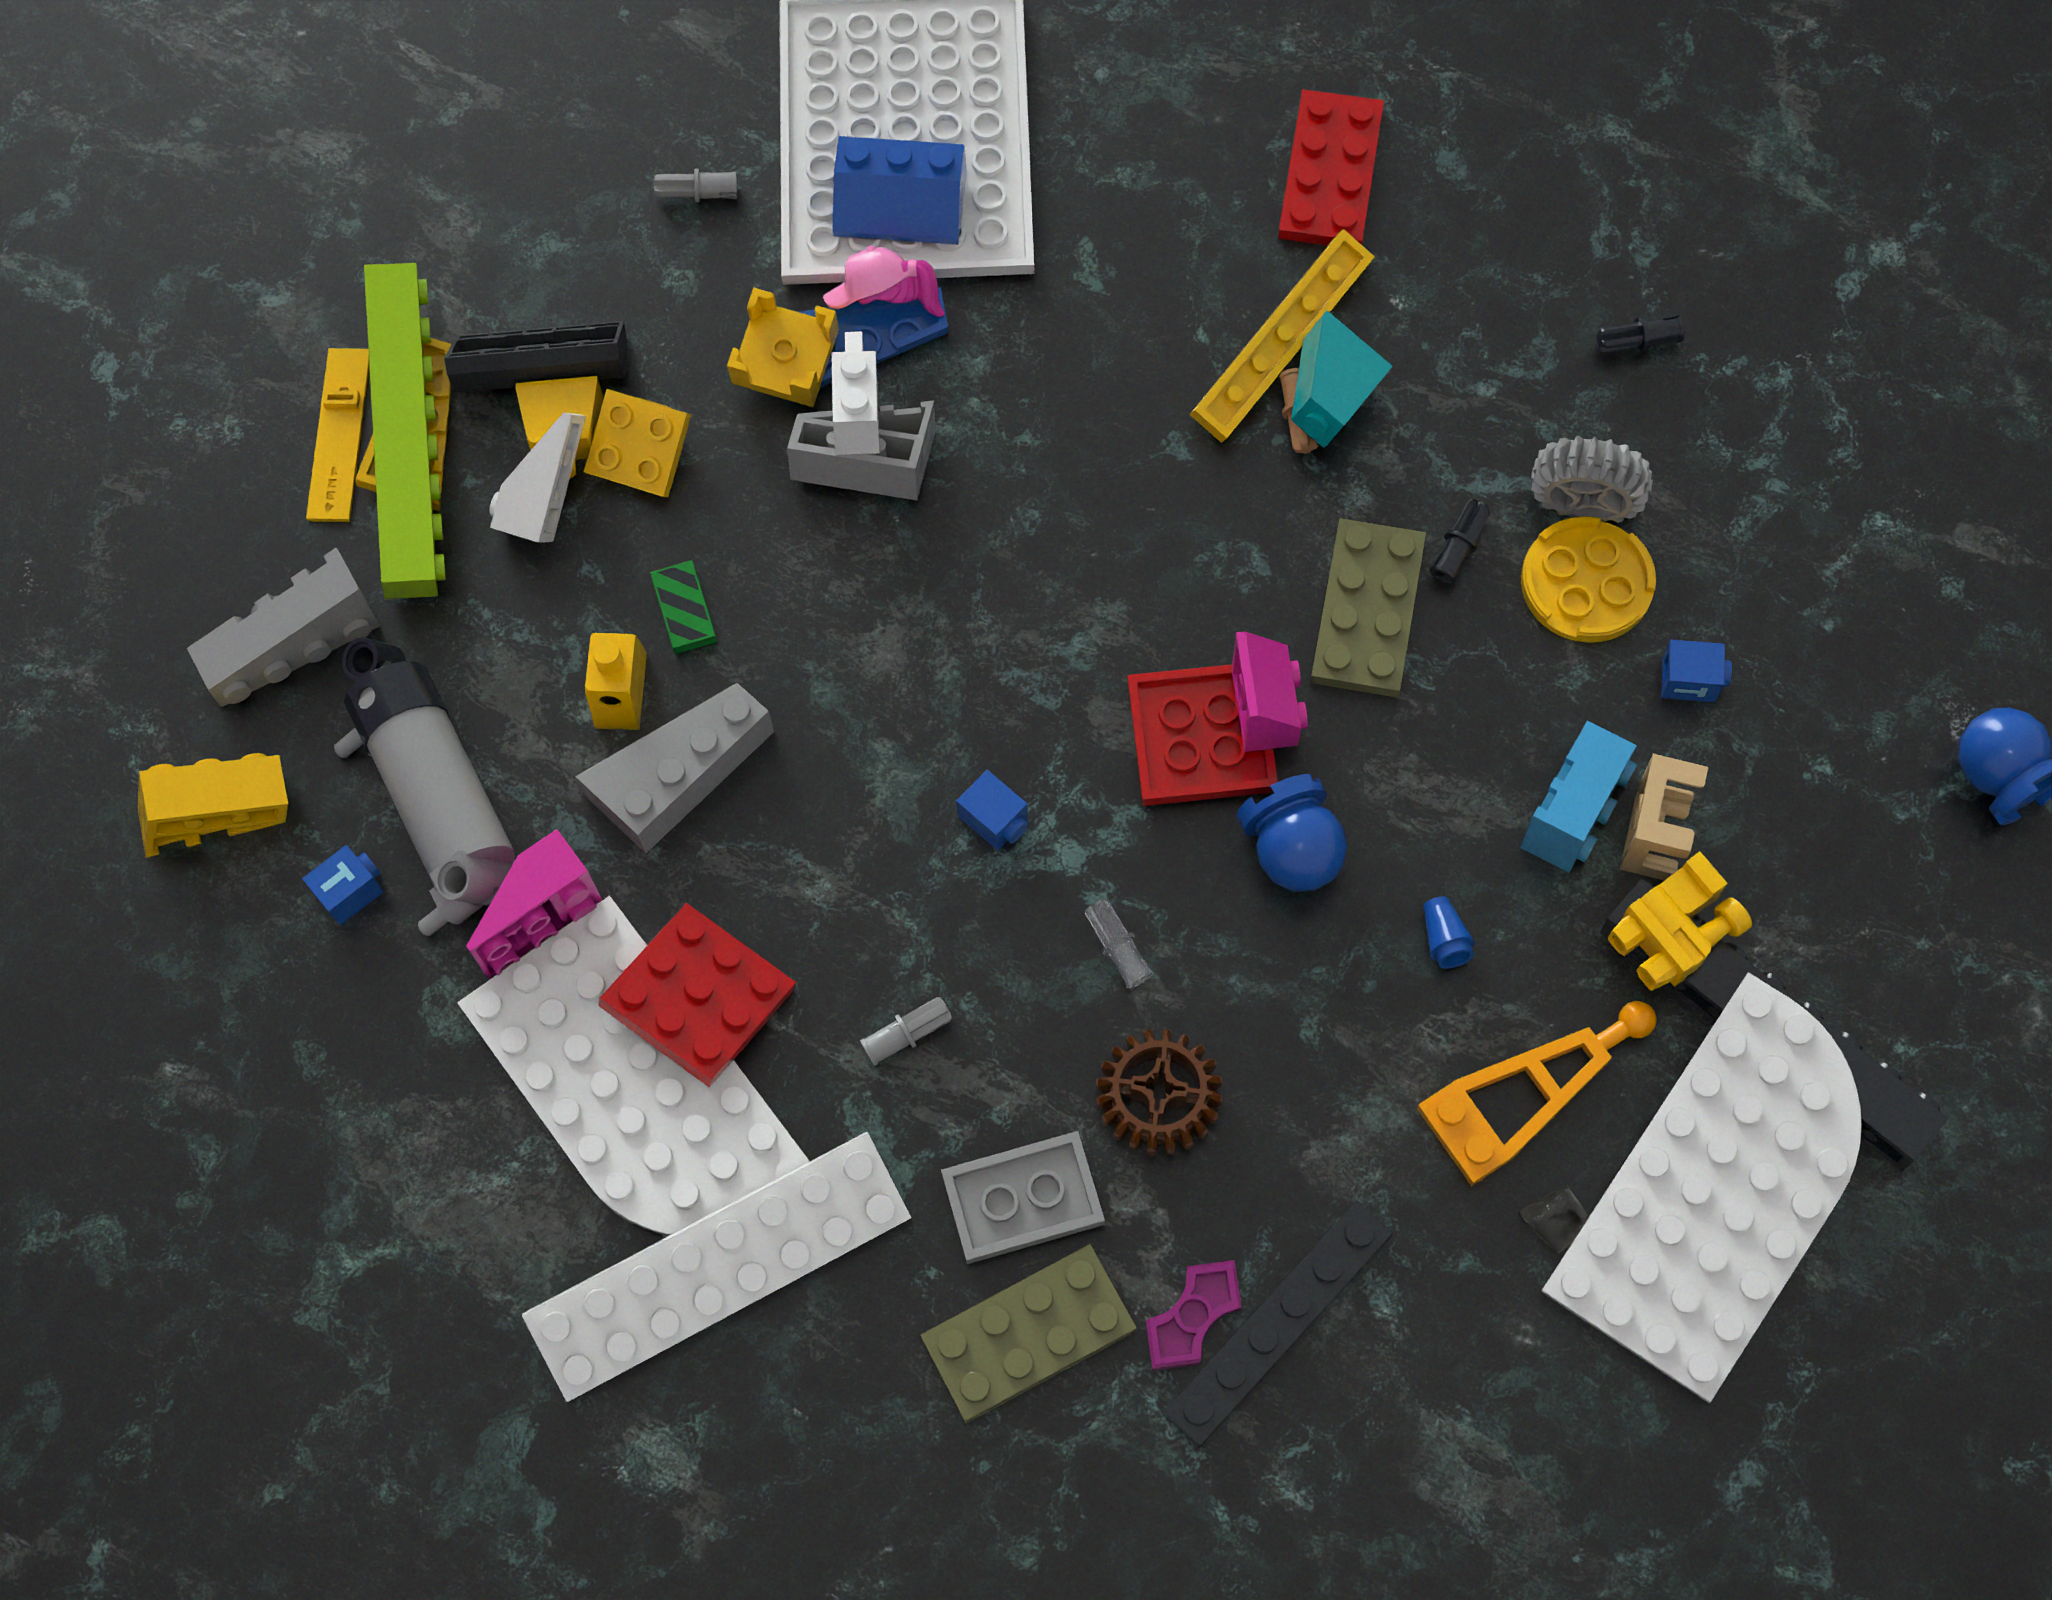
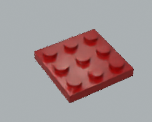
[1127,664,1278,806]
[598,903,796,1088]

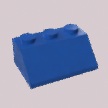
[832,136,967,245]

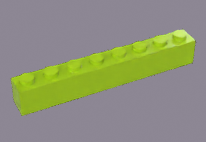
[364,263,446,599]

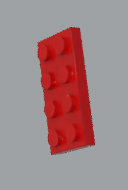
[1278,89,1384,245]

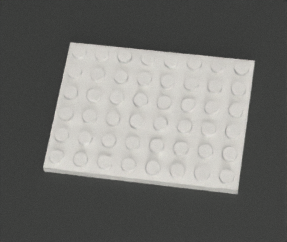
[780,0,1035,285]

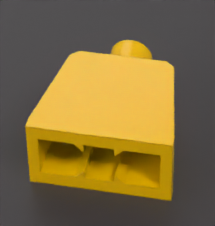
[516,376,604,478]
[585,633,647,730]

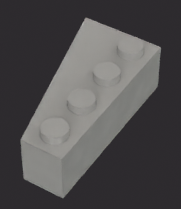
[187,547,380,707]

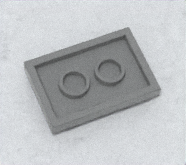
[941,1131,1105,1264]

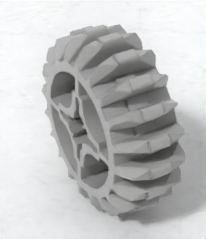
[1531,436,1653,522]

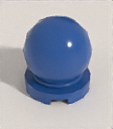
[1958,707,2052,825]
[1236,774,1348,892]

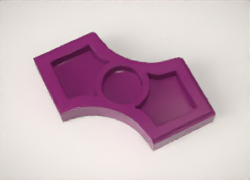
[1146,1260,1242,1371]

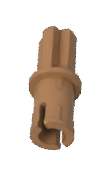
[1279,368,1318,454]

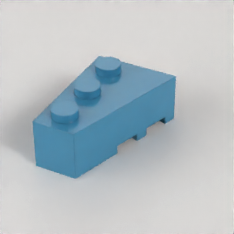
[1520,721,1638,873]

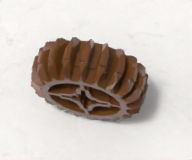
[1096,1028,1223,1156]

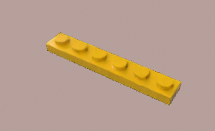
[1189,229,1375,443]

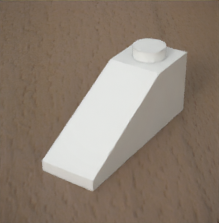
[489,412,586,543]

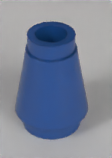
[1423,896,1475,969]

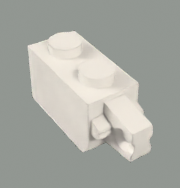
[832,332,880,455]

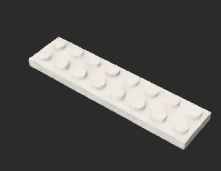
[522,1132,911,1402]

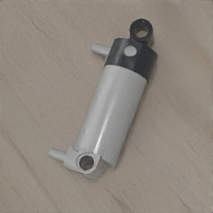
[334,637,515,936]

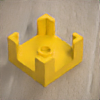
[727,287,839,407]

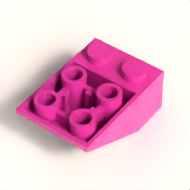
[467,829,602,979]

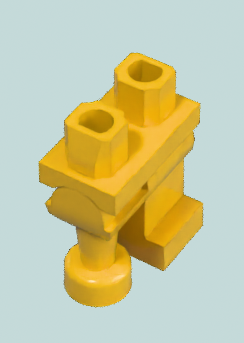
[1608,851,1752,991]

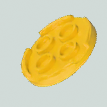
[1521,516,1656,643]

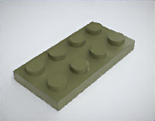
[1310,518,1426,698]
[920,1244,1137,1424]

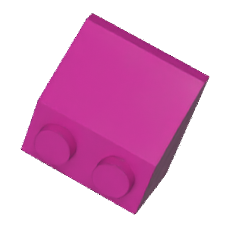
[1231,631,1308,752]

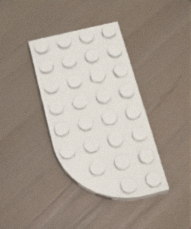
[457,895,810,1237]
[1541,972,1861,1403]

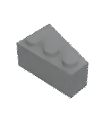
[787,401,935,500]

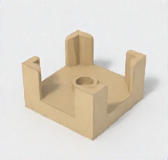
[1619,754,1708,881]

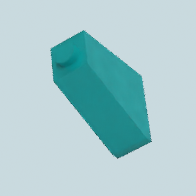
[1291,311,1393,448]

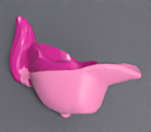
[823,245,944,317]

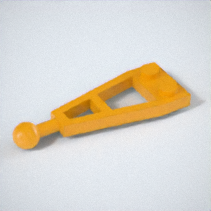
[1417,1001,1657,1186]

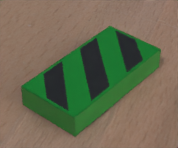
[650,560,717,654]

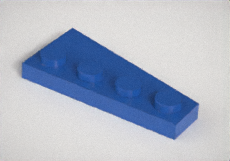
[789,287,949,401]

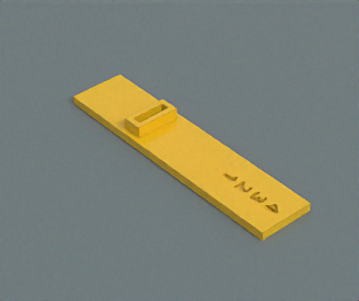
[306,348,370,522]

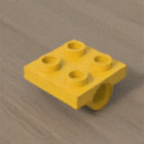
[584,389,692,497]

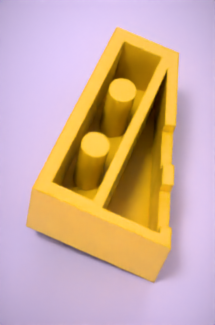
[138,753,288,858]

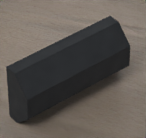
[444,321,628,393]

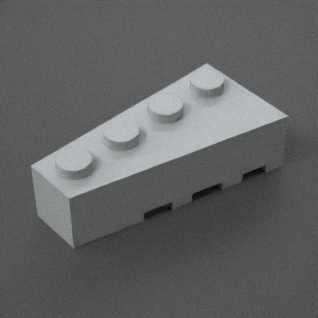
[575,683,774,853]

